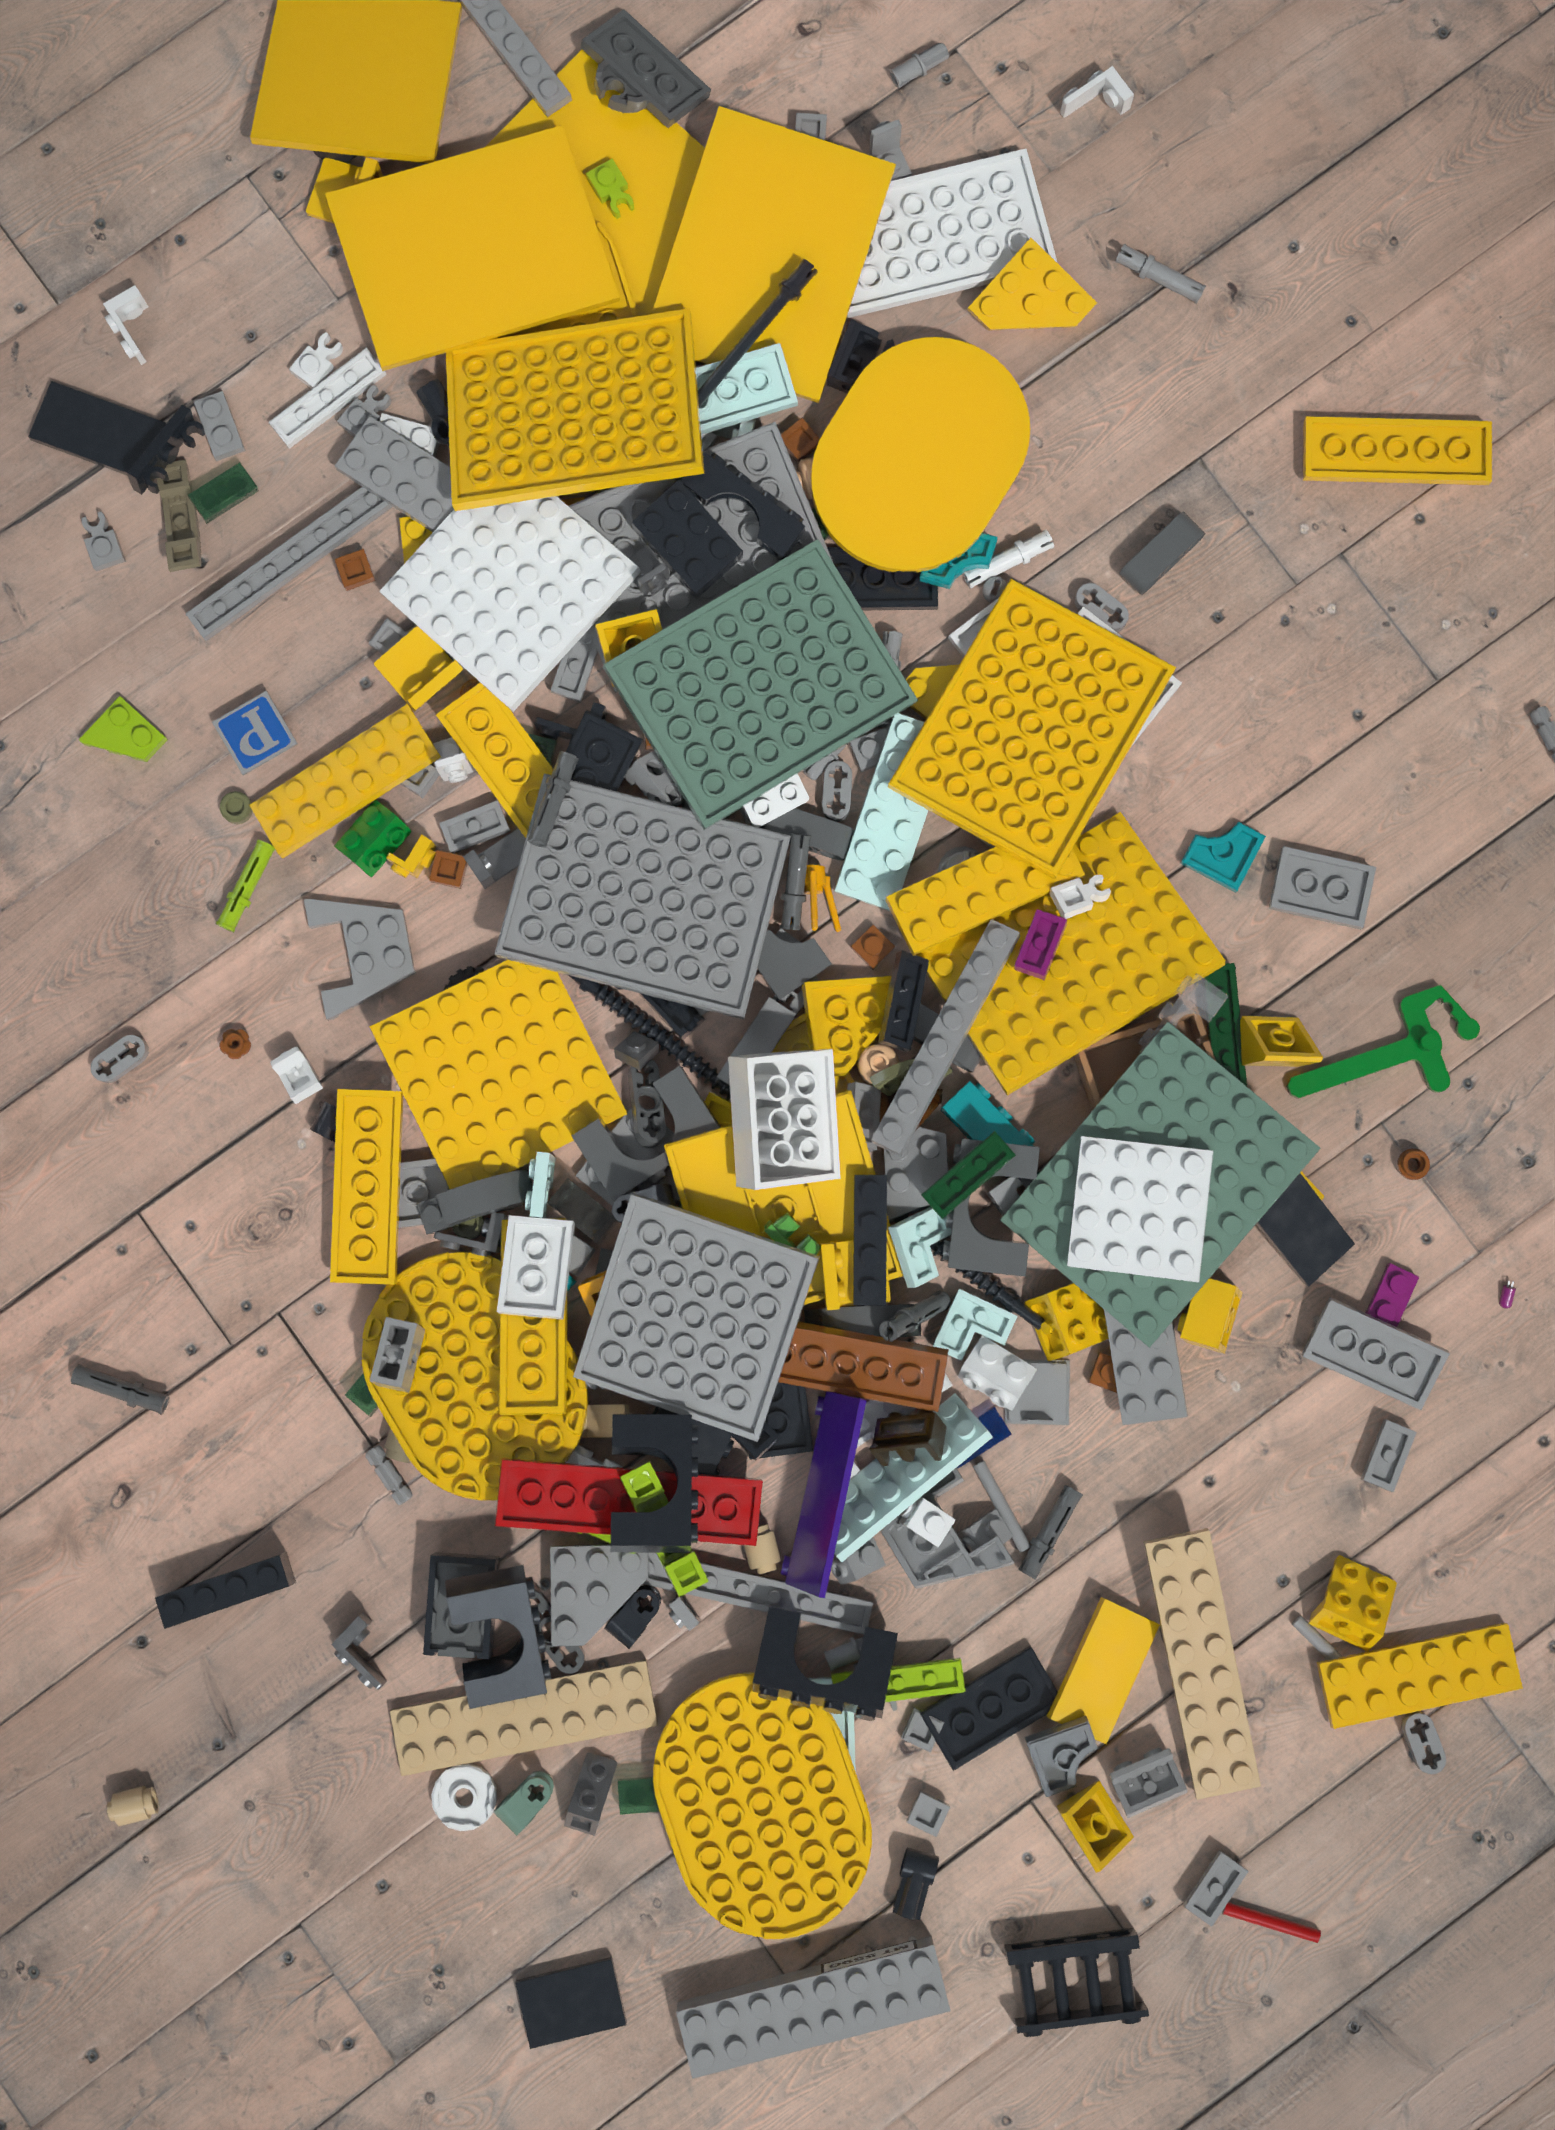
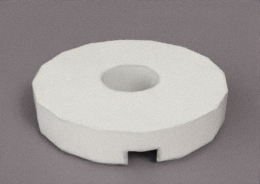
[431,1763,497,1831]

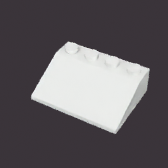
[728,1049,841,1190]

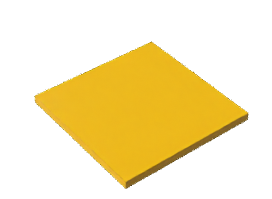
[250,0,462,163]
[664,1090,904,1305]

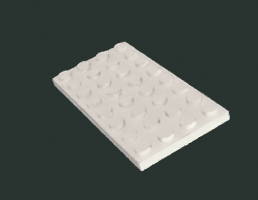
[846,149,1058,319]

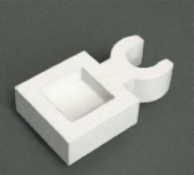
[289,332,343,389]
[1049,875,1111,919]

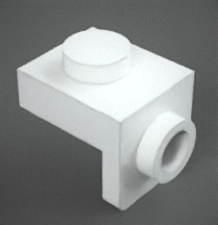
[270,1047,323,1104]
[899,1497,956,1547]

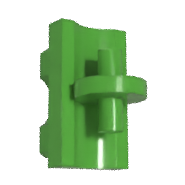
[763,1213,821,1255]

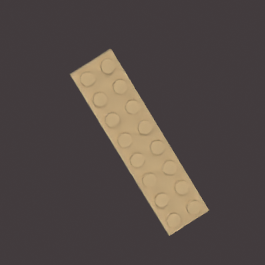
[1143,1528,1261,1800]
[390,1659,658,1776]

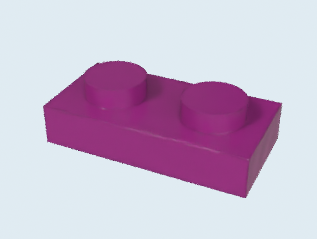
[1014,909,1067,980]
[1365,1263,1419,1327]

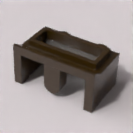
[869,1409,947,1466]

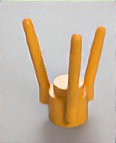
[790,865,841,932]

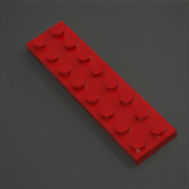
[495,1458,763,1546]

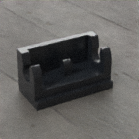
[827,319,882,394]
[639,993,706,1041]

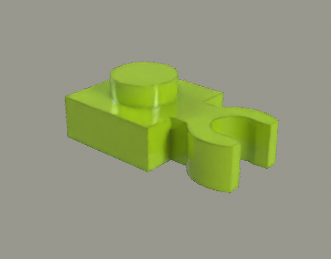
[586,158,634,219]

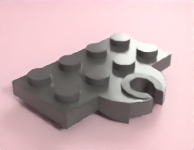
[580,9,711,128]

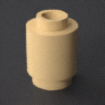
[744,1523,781,1574]
[107,1786,159,1827]

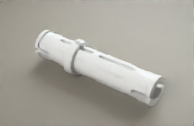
[963,529,1054,589]

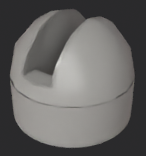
[982,576,1007,603]

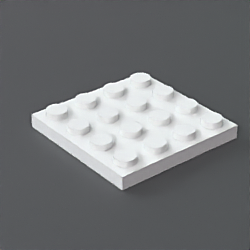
[1067,1136,1214,1282]

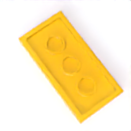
[1047,1597,1160,1744]

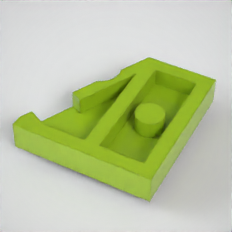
[79,696,168,762]

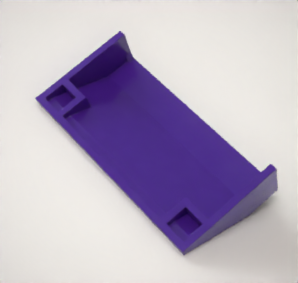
[781,1391,867,1598]

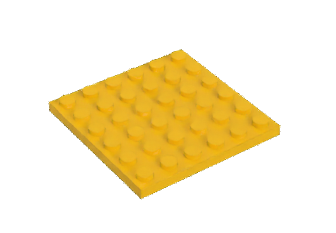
[370,960,627,1190]

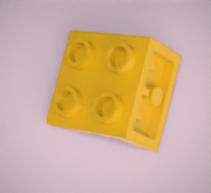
[306,157,383,223]
[374,626,463,712]
[820,1240,891,1310]
[1025,1283,1109,1362]
[1308,1555,1397,1651]

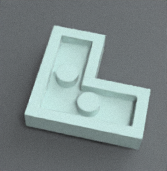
[525,1152,556,1218]
[888,1206,952,1288]
[932,1289,1017,1361]

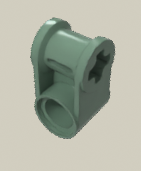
[493,1771,554,1836]

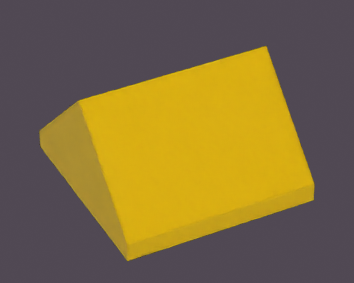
[595,609,662,687]
[1240,1016,1323,1067]
[1056,1780,1134,1873]

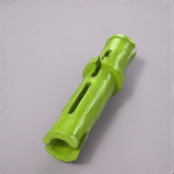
[215,839,275,933]

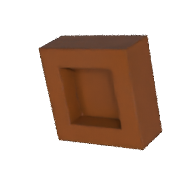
[781,418,820,463]
[334,549,376,591]
[429,850,467,889]
[851,925,895,970]
[1088,1352,1118,1394]

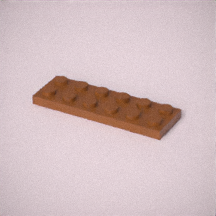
[778,1322,949,1412]

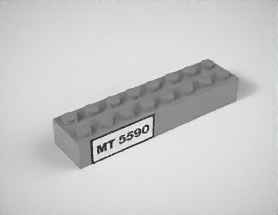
[676,1936,951,2079]

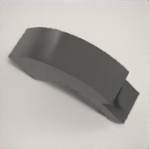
[417,1169,533,1235]
[804,1304,921,1337]

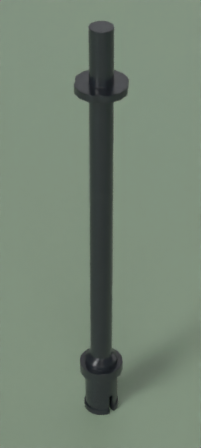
[698,259,818,408]

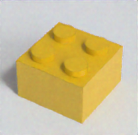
[1177,1278,1243,1354]

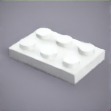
[497,1215,575,1319]

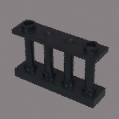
[1004,1928,1149,2037]

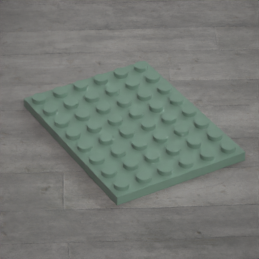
[603,539,918,830]
[1000,1022,1321,1348]

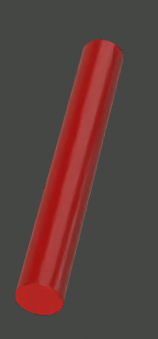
[1222,1902,1321,1943]

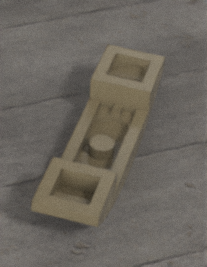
[157,459,201,572]

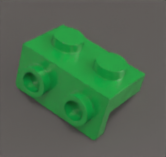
[334,799,412,877]

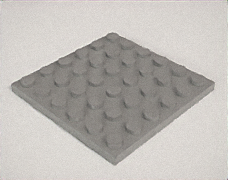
[573,1192,820,1442]

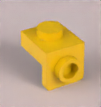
[386,834,436,878]

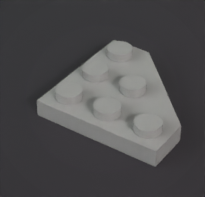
[550,1545,649,1646]

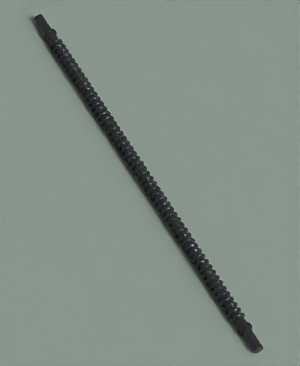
[568,975,1045,1330]

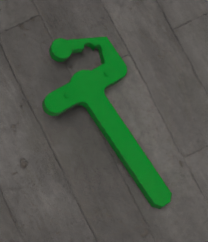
[1286,985,1480,1099]

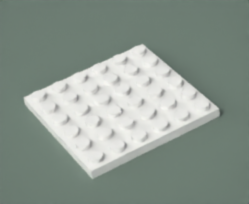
[379,496,641,712]

